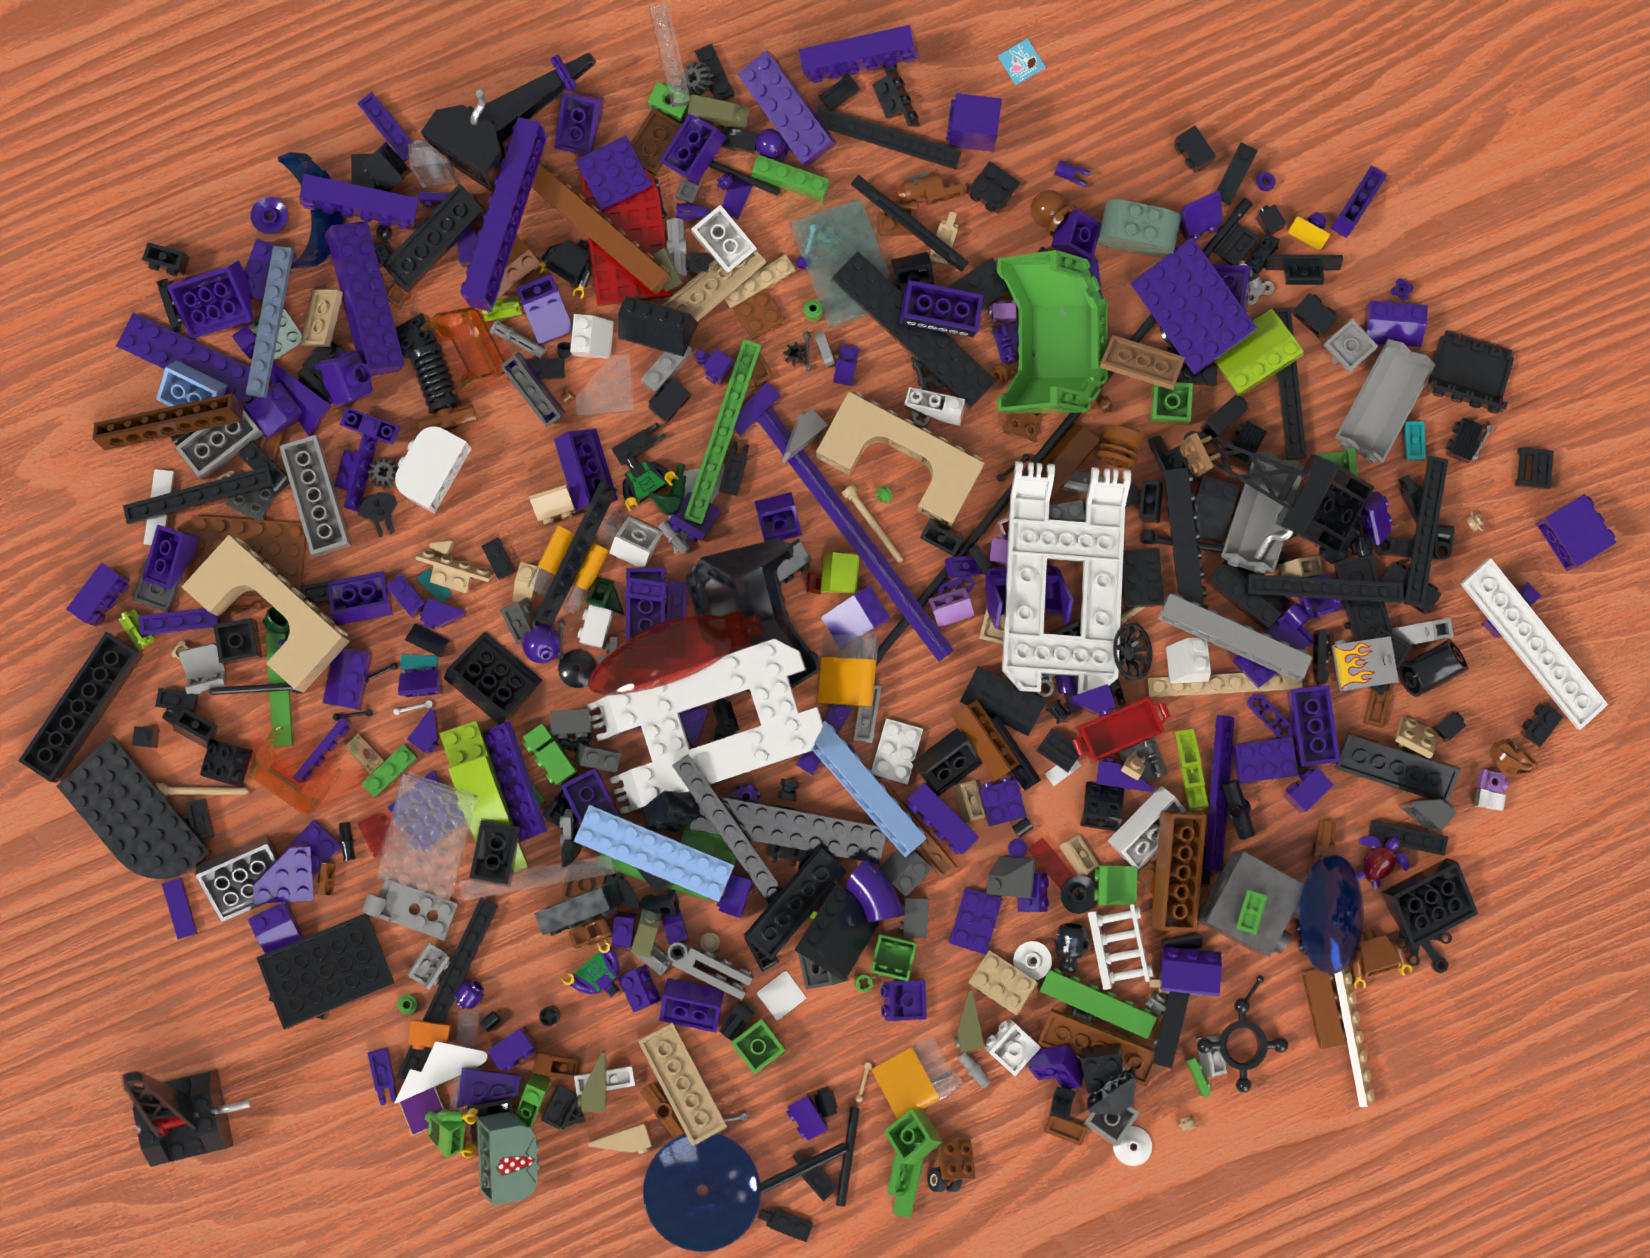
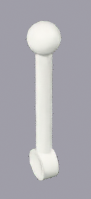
[393,700,433,715]

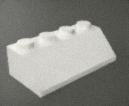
[1108,786,1187,872]

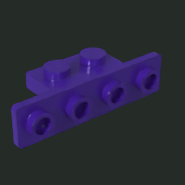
[334,435,378,512]

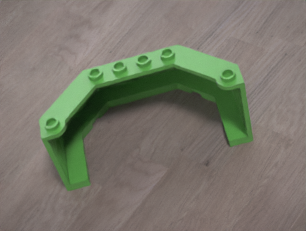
[997,250,1108,414]

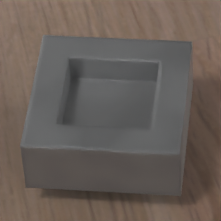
[675,179,700,204]

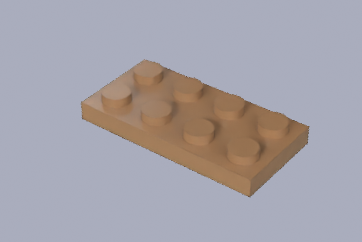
[1100,335,1185,390]

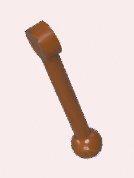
[224,602,262,613]

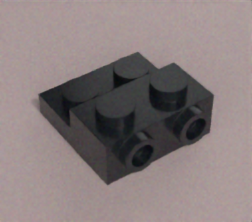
[968,161,1020,214]

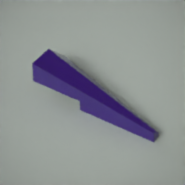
[270,362,332,436]

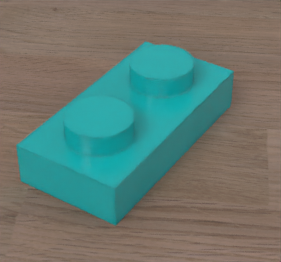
[1404,421,1426,460]

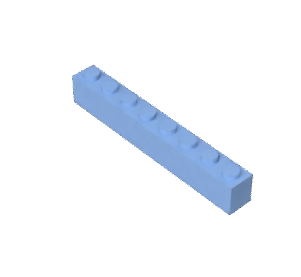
[812,721,927,857]

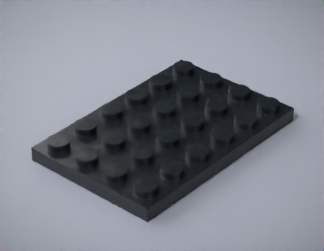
[256,913,396,1030]

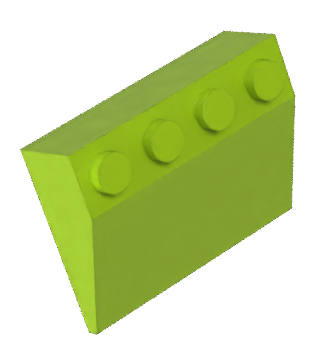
[1214,309,1304,397]

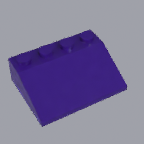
[167,260,253,339]

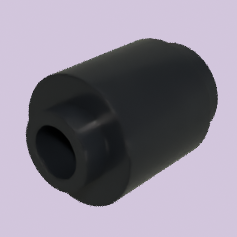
[814,1087,838,1117]

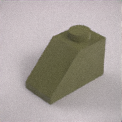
[631,909,661,957]

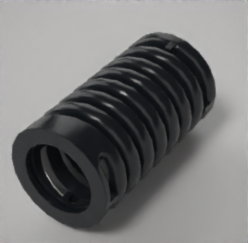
[409,343,461,414]

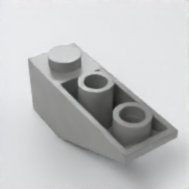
[1392,618,1454,645]

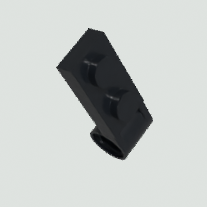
[238,441,290,494]

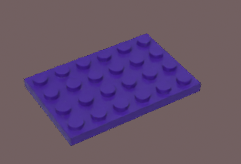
[1130,237,1258,375]

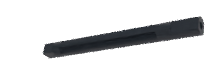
[851,175,969,272]

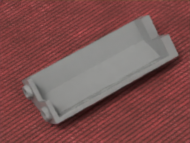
[1335,339,1436,463]
[1221,452,1304,575]

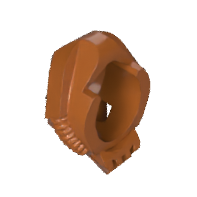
[1490,738,1538,778]

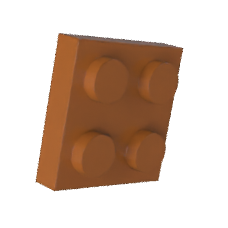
[733,289,785,341]

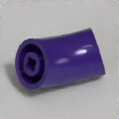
[846,859,904,922]

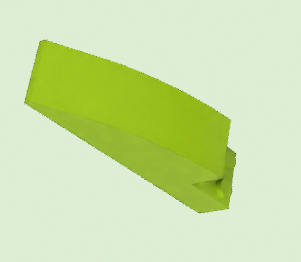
[439,721,528,872]

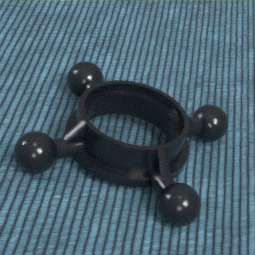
[1197,998,1288,1093]

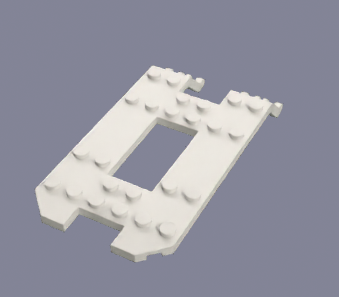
[1002,461,1131,694]
[586,639,824,815]

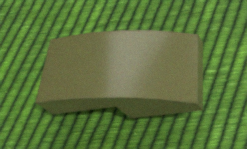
[652,247,683,292]

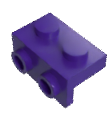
[1018,873,1049,912]
[618,965,661,1013]

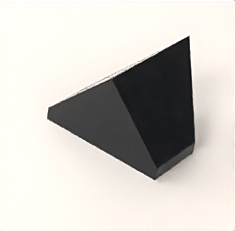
[542,789,577,830]

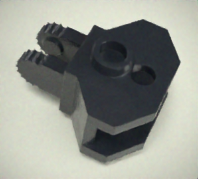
[356,492,398,537]

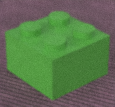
[1150,382,1193,425]
[731,1018,786,1075]
[884,1108,943,1165]

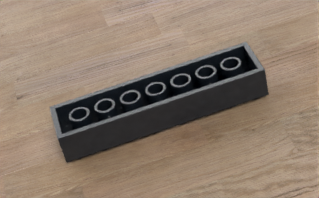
[18,632,144,783]

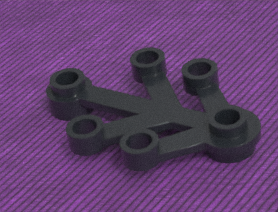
[1396,930,1452,973]

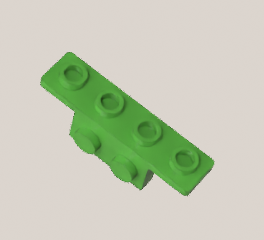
[887,1155,924,1218]

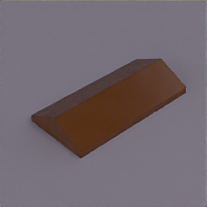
[1033,423,1101,499]

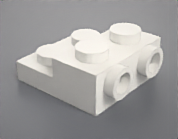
[984,1019,1041,1076]

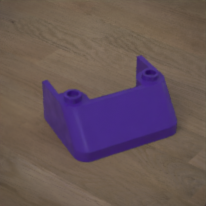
[985,565,1074,628]

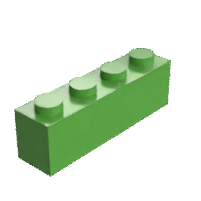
[752,155,830,203]

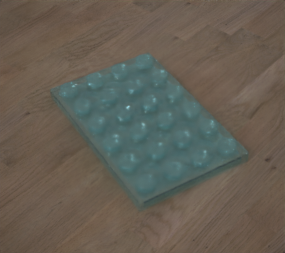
[790,198,894,329]

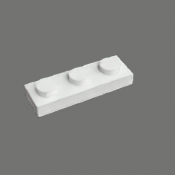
[574,1065,635,1096]

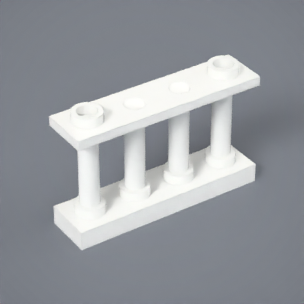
[1088,903,1154,990]

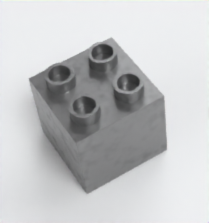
[1197,851,1310,956]

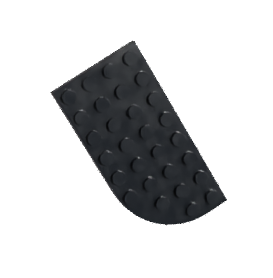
[56,735,212,879]

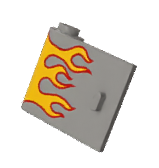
[1332,636,1399,692]

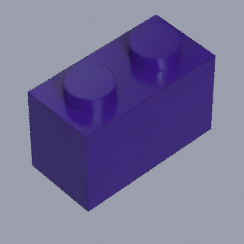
[386,574,426,618]

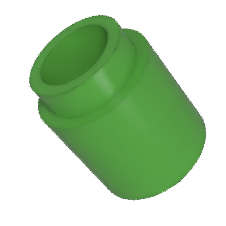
[803,299,823,322]

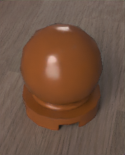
[1030,190,1079,238]

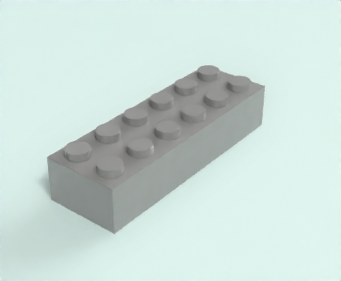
[279,435,352,557]

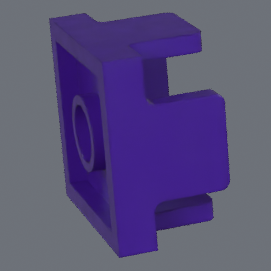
[1298,573,1343,620]

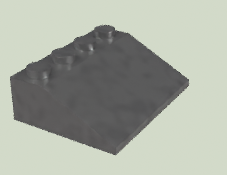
[195,834,279,922]

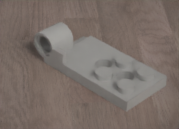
[361,878,458,941]

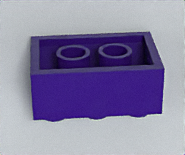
[660,114,727,185]
[1364,301,1428,347]
[327,571,393,626]
[323,648,372,711]
[1159,946,1222,996]
[659,978,724,1033]

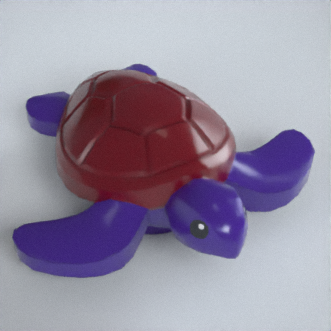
[1355,835,1410,889]

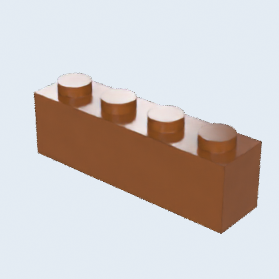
[952,700,1020,781]
[1301,966,1347,1049]

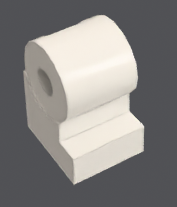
[1473,789,1506,811]

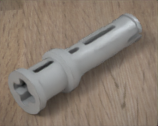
[490,319,546,359]

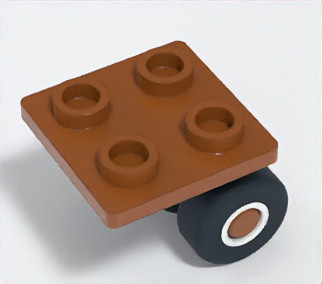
[928,1139,976,1192]

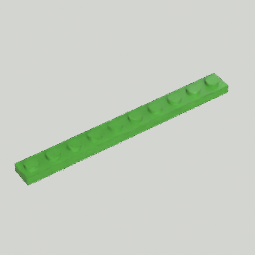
[684,339,762,525]

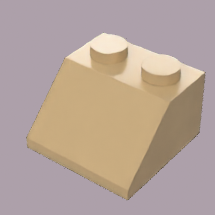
[529,485,576,525]

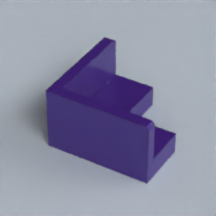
[1029,1045,1084,1089]

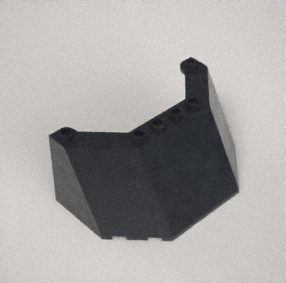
[686,538,821,695]

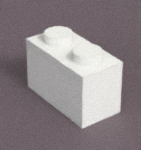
[577,605,613,649]

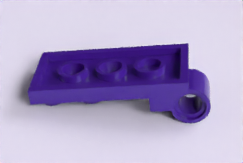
[1232,603,1315,689]

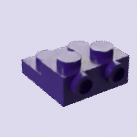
[979,777,1027,827]
[880,980,927,1021]

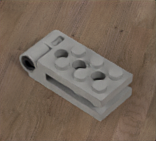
[668,942,754,1000]

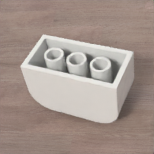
[395,427,472,514]

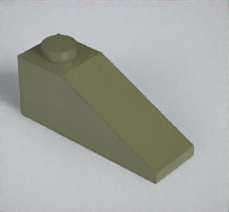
[688,94,750,129]
[954,989,984,1053]
[578,1050,607,1112]

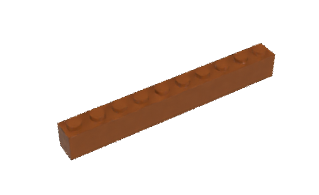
[532,160,671,295]

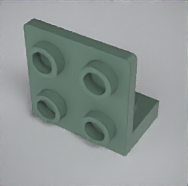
[251,306,303,360]

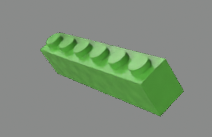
[1038,967,1157,1039]

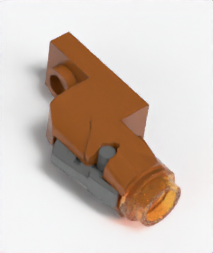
[896,171,964,205]

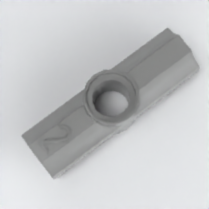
[667,218,687,277]

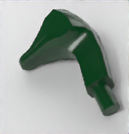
[648,463,686,516]

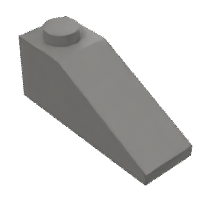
[782,409,828,463]

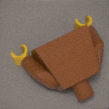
[1352,929,1412,989]

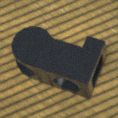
[640,890,680,917]

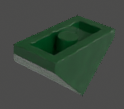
[586,577,625,615]

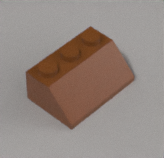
[470,235,540,299]

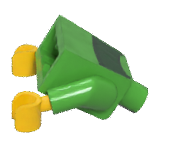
[425,1108,478,1158]

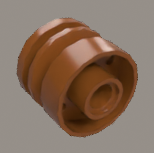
[1096,424,1145,469]

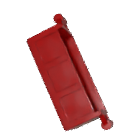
[1072,696,1171,763]

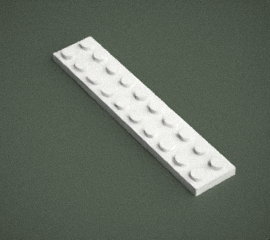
[1460,558,1608,730]

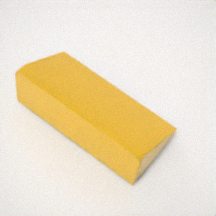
[1288,216,1330,250]

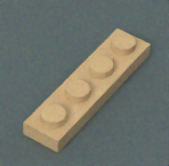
[724,254,795,310]

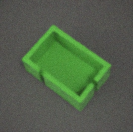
[523,724,579,786]

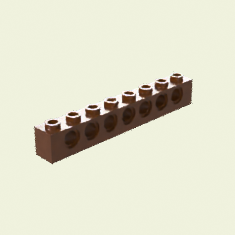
[93,393,243,450]

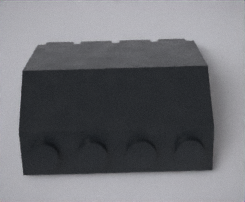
[1427,330,1514,414]

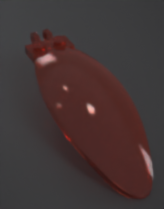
[588,610,763,696]

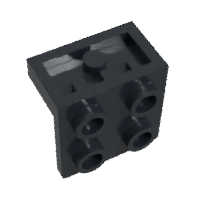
[1080,782,1124,832]

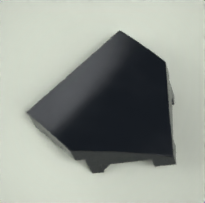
[541,1084,586,1130]

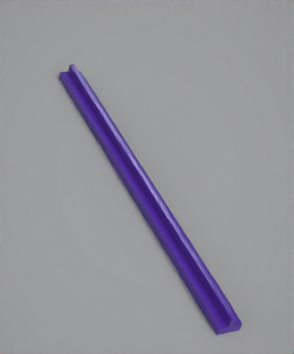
[757,409,954,662]

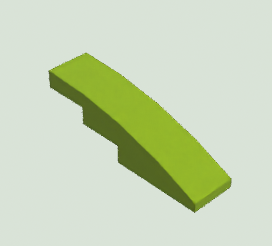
[1175,729,1209,811]

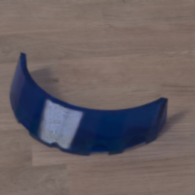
[278,152,343,269]

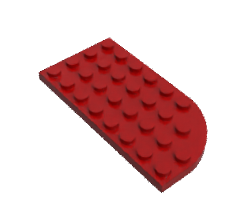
[578,158,673,306]

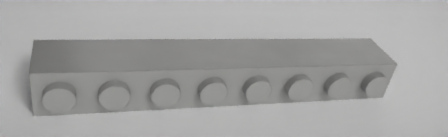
[1158,594,1312,682]

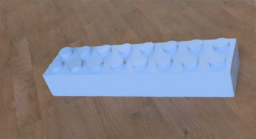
[574,805,734,902]

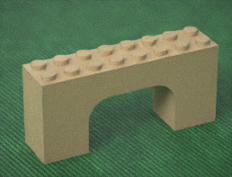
[816,392,985,528]
[182,535,350,693]

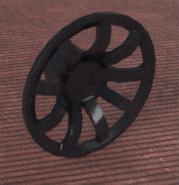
[1113,623,1152,681]

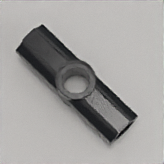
[1222,779,1256,840]

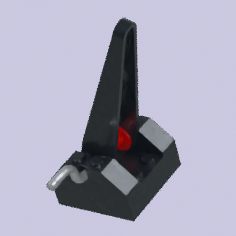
[421,53,596,193]
[1184,431,1374,560]
[122,1069,251,1167]

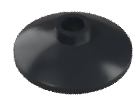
[558,650,597,688]
[1060,875,1097,914]

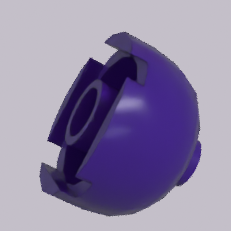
[521,624,561,664]

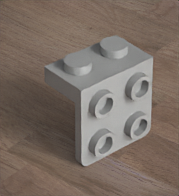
[179,643,228,694]

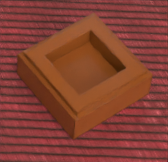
[387,283,411,310]

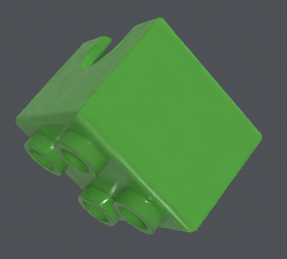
[870,933,917,981]

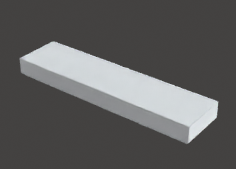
[144,469,175,545]

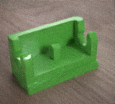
[1236,890,1268,935]

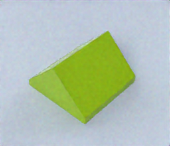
[820,552,859,594]

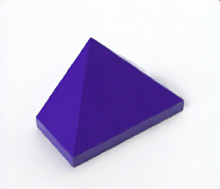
[722,178,753,220]

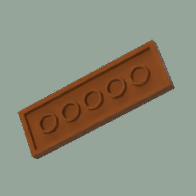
[1037,1008,1156,1087]

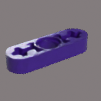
[1247,694,1293,739]

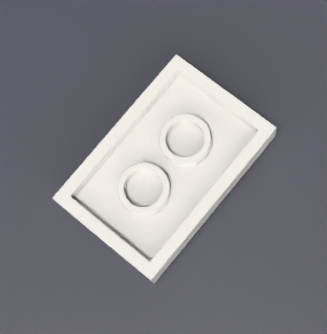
[871,719,923,785]

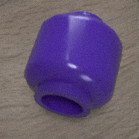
[455,980,484,1009]

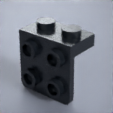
[200,739,253,787]

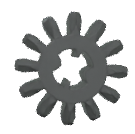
[682,62,714,94]
[368,457,399,489]

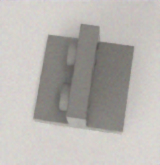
[1323,319,1378,373]

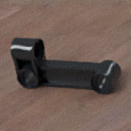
[1374,524,1454,562]

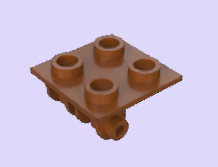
[1002,413,1043,442]

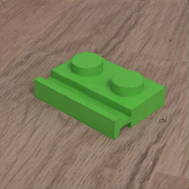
[1185,1056,1211,1098]

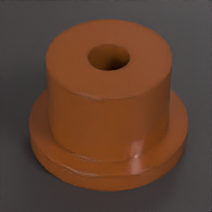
[560,388,576,404]

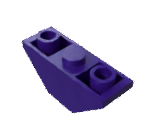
[340,407,400,445]

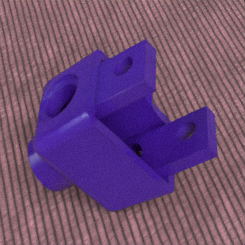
[315,351,373,406]

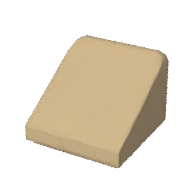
[429,541,455,556]

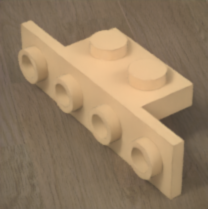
[415,550,494,593]

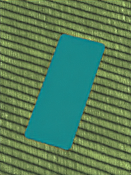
[417,569,452,603]
[400,655,437,671]

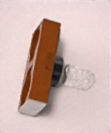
[312,863,336,896]

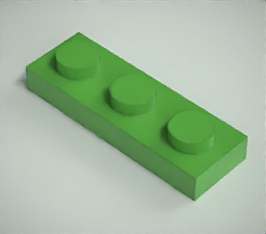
[361,744,417,798]

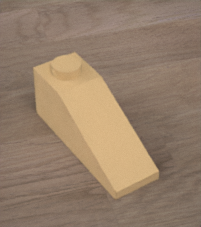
[588,1122,653,1154]

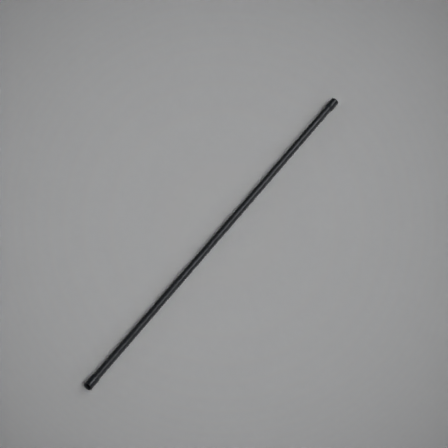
[868,198,1253,666]

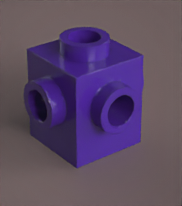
[730,783,761,802]

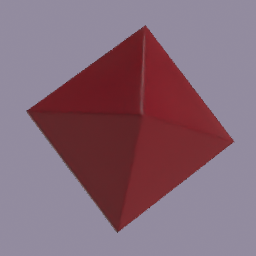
[805,573,822,594]

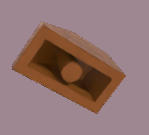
[532,1052,581,1079]

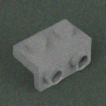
[407,942,450,990]

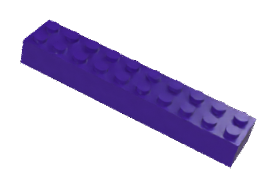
[461,117,548,312]

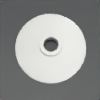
[1013,941,1052,980]
[1113,1126,1152,1166]

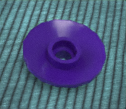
[251,197,288,234]

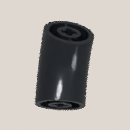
[1399,639,1469,697]

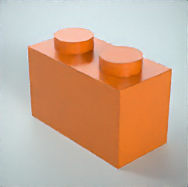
[407,1020,453,1050]

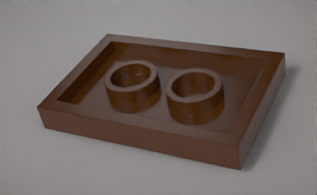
[631,108,682,176]

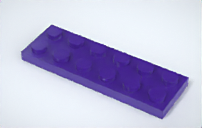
[483,721,547,842]

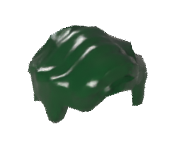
[263,607,290,634]

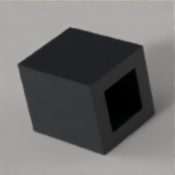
[1255,204,1286,236]
[1432,711,1466,742]
[132,726,160,748]

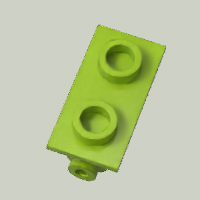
[482,296,522,322]
[118,609,155,651]

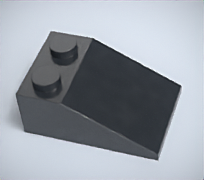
[1192,475,1240,543]
[469,820,520,887]

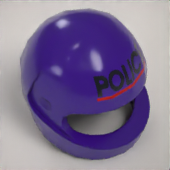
[755,128,789,162]

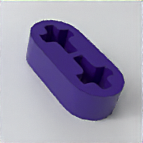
[938,577,974,596]

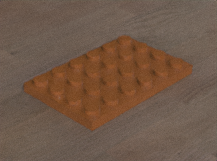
[186,515,306,597]

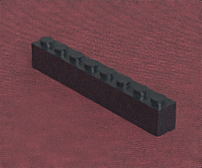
[1163,468,1208,610]

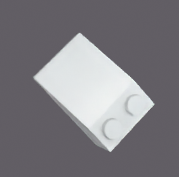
[691,205,757,273]

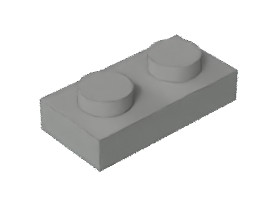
[560,809,574,845]

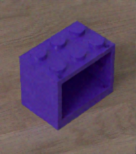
[946,93,1002,152]
[1535,494,1617,571]

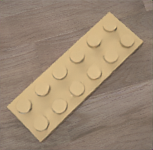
[661,250,766,322]
[638,1023,727,1147]

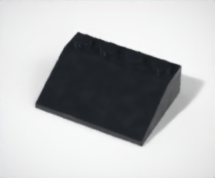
[444,632,543,725]
[1381,858,1478,948]
[795,883,880,982]

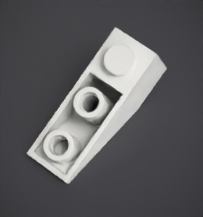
[905,387,965,426]

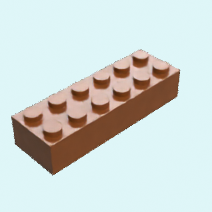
[1151,811,1207,931]

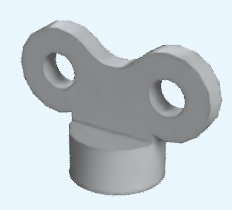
[1248,275,1274,305]

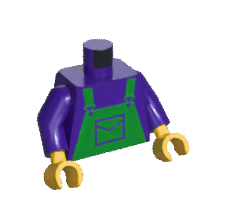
[560,938,620,997]

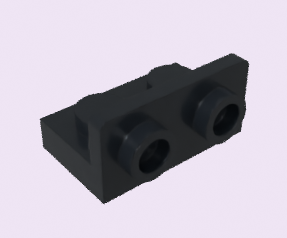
[1520,702,1563,747]

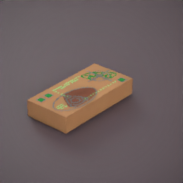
[344,734,385,774]

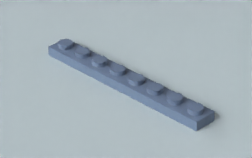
[246,246,294,398]

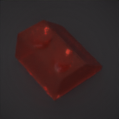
[357,812,394,858]

